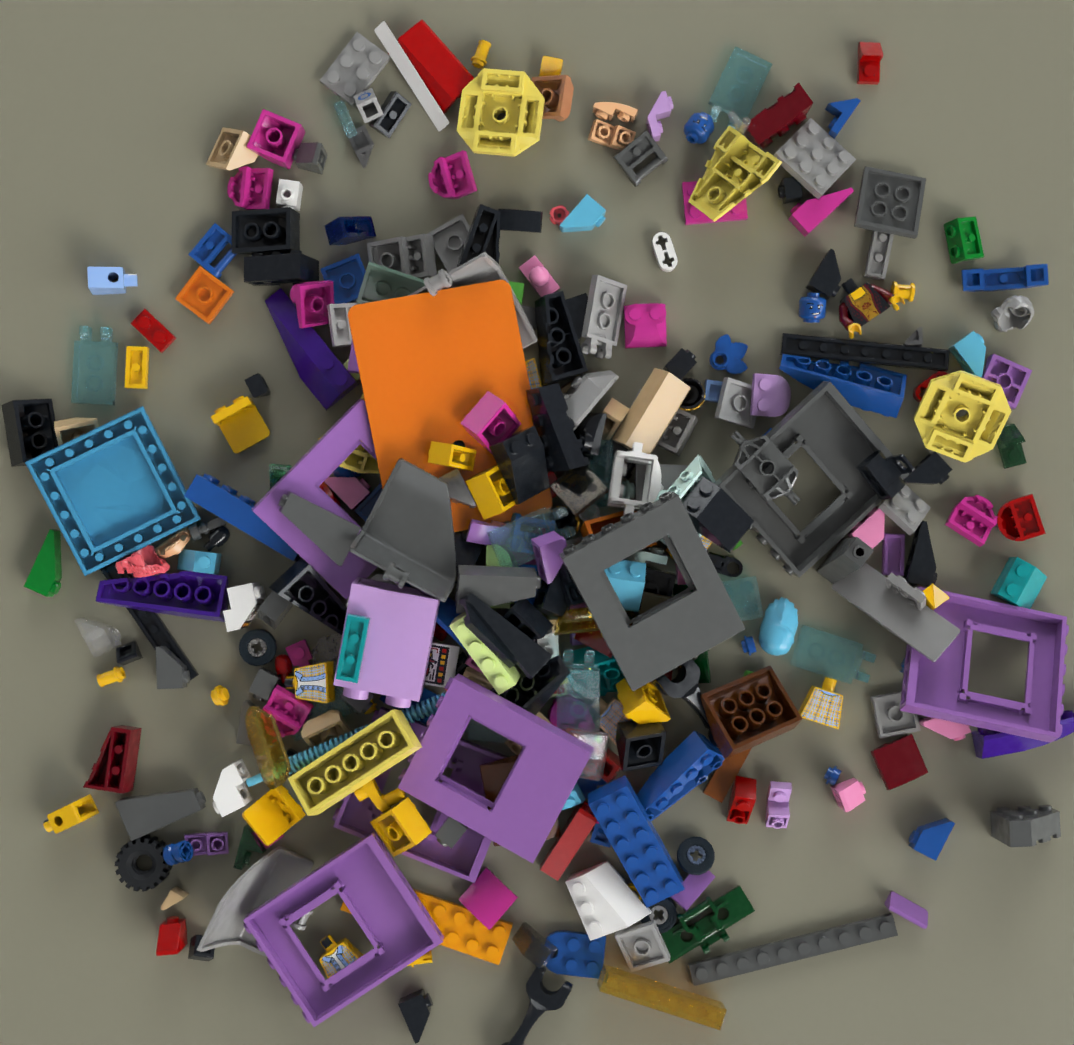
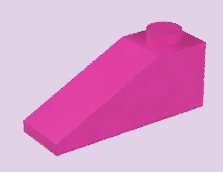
[788,188,854,237]

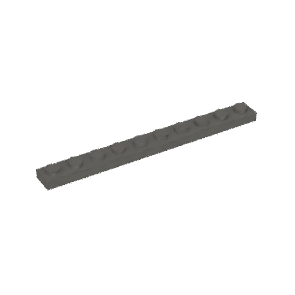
[688,913,898,986]

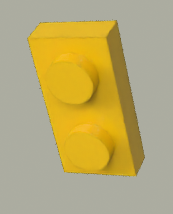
[124,346,149,389]

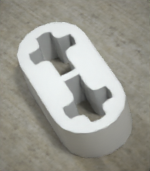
[652,232,678,272]

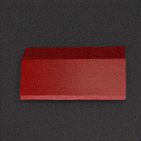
[388,20,474,113]

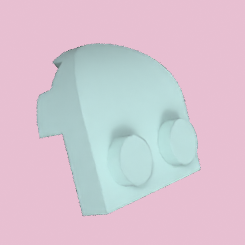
[623,546,668,565]

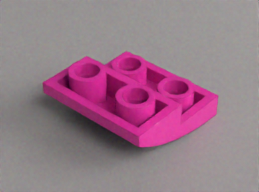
[458,867,518,930]

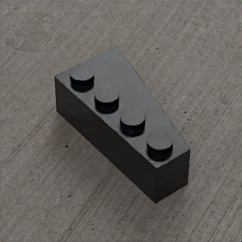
[269,558,347,635]

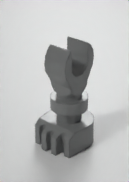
[188,517,226,541]

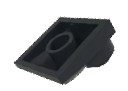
[574,412,607,455]

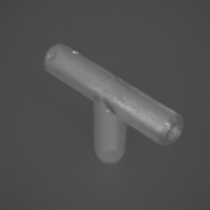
[727,111,751,136]

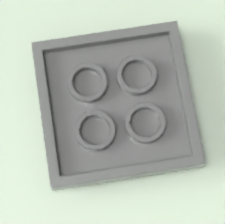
[773,118,856,199]

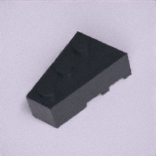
[457,204,500,267]

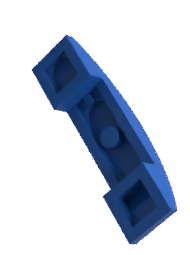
[961,264,1049,292]

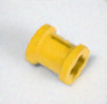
[890,281,915,302]

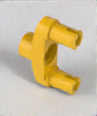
[354,779,406,813]

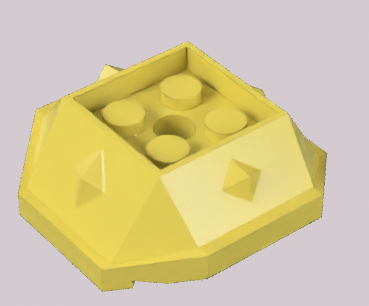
[457,68,545,157]
[913,370,1011,463]

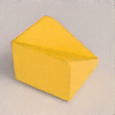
[923,584,949,610]

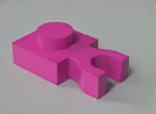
[285,639,314,667]

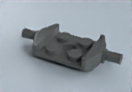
[730,430,801,505]

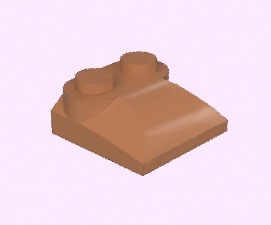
[531,75,574,122]

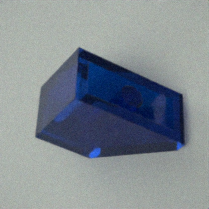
[324,216,376,245]

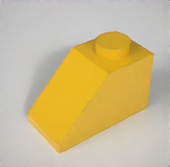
[428,441,477,471]

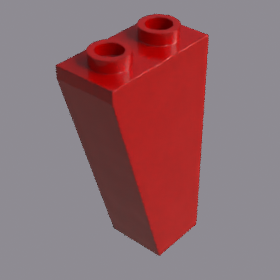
[540,802,597,881]

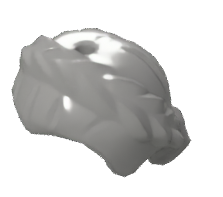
[991,295,1034,332]

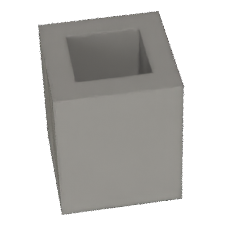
[353,88,384,123]

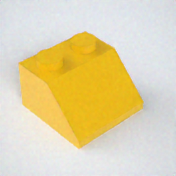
[466,465,516,520]
[616,678,671,724]
[370,797,432,857]

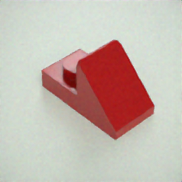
[857,42,883,85]

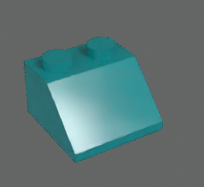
[990,557,1047,609]

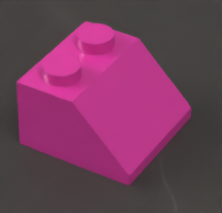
[247,109,305,169]
[461,391,521,455]

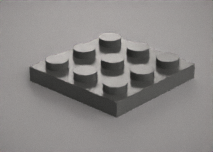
[854,166,926,239]

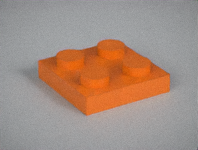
[175,266,234,325]

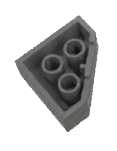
[990,805,1061,847]

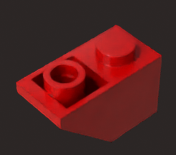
[726,776,757,824]

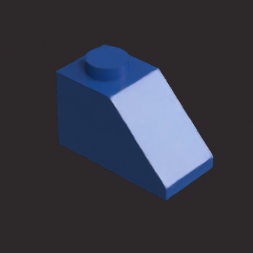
[908,818,955,861]

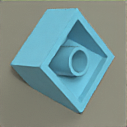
[604,560,646,612]

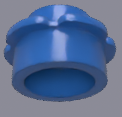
[741,635,757,656]
[824,766,842,786]

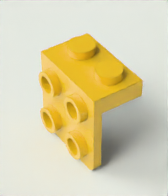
[211,396,271,454]
[242,782,306,846]

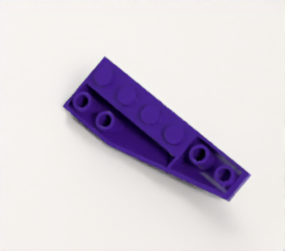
[971,710,1074,759]

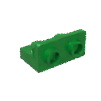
[944,217,984,264]

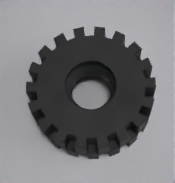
[115,835,172,892]

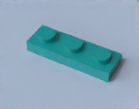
[336,614,370,683]

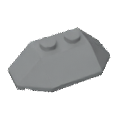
[563,370,619,431]

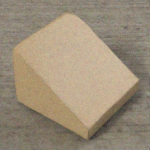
[161,886,189,911]

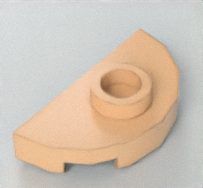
[155,526,191,558]

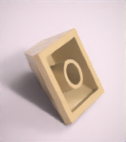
[206,127,259,171]
[54,417,99,446]

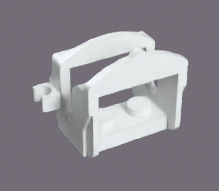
[607,442,664,515]

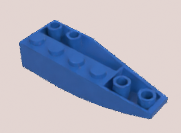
[637,731,725,821]

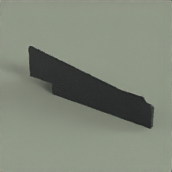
[459,593,552,679]

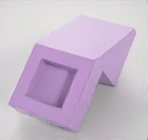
[646,91,673,142]
[765,781,792,829]

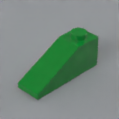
[24,529,62,597]

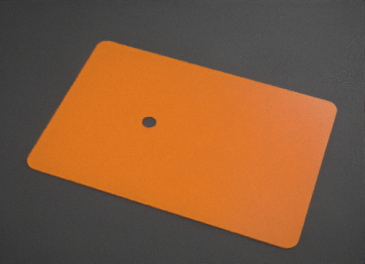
[348,280,552,532]

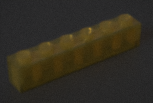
[597,964,727,1030]

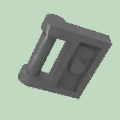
[613,130,668,187]

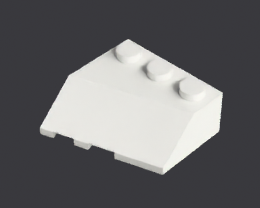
[565,861,652,941]

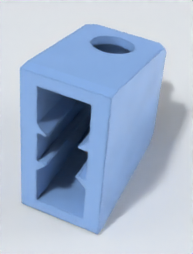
[87,266,138,295]

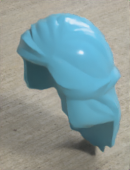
[759,597,798,656]

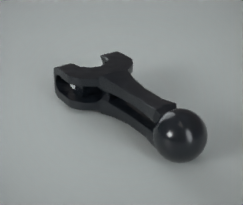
[652,659,718,747]
[501,964,573,1045]

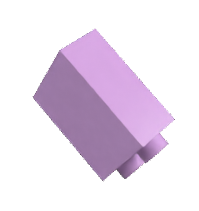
[333,577,440,708]

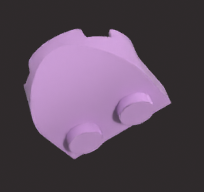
[750,373,791,417]

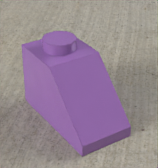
[531,531,567,584]

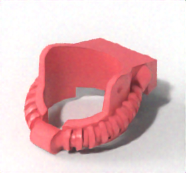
[115,545,170,578]

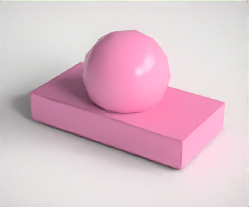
[519,255,560,297]

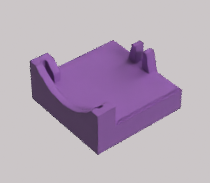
[981,354,1032,409]

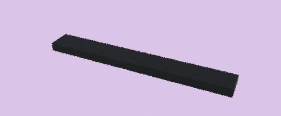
[780,333,950,372]
[100,559,199,681]

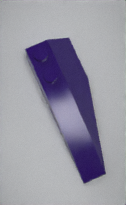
[265,288,359,411]
[96,571,229,622]

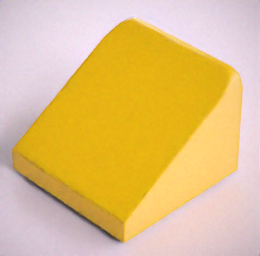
[539,56,563,77]

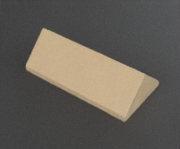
[612,368,691,454]

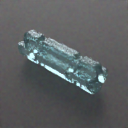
[334,100,357,138]

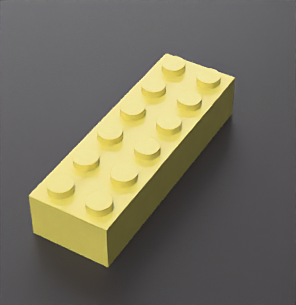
[288,709,422,816]

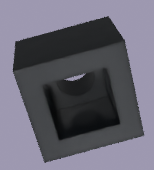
[778,177,803,204]

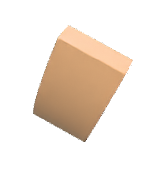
[593,102,638,123]
[588,119,636,151]

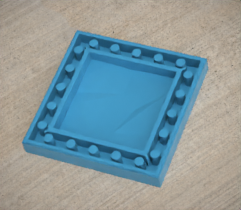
[25,406,201,576]

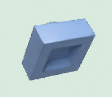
[704,379,723,403]

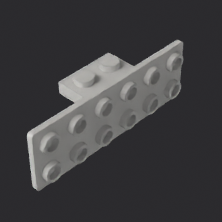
[832,562,960,662]

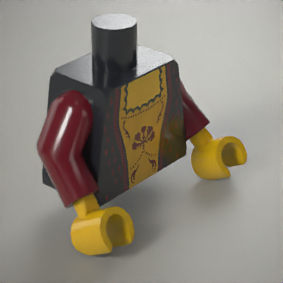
[839,278,905,339]

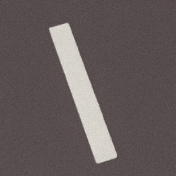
[374,21,449,132]

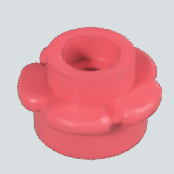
[550,205,570,226]

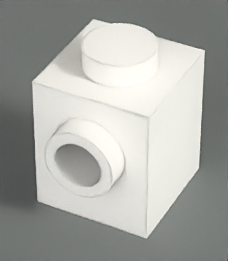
[276,179,303,211]

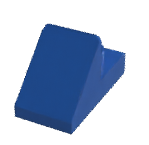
[825,98,861,139]

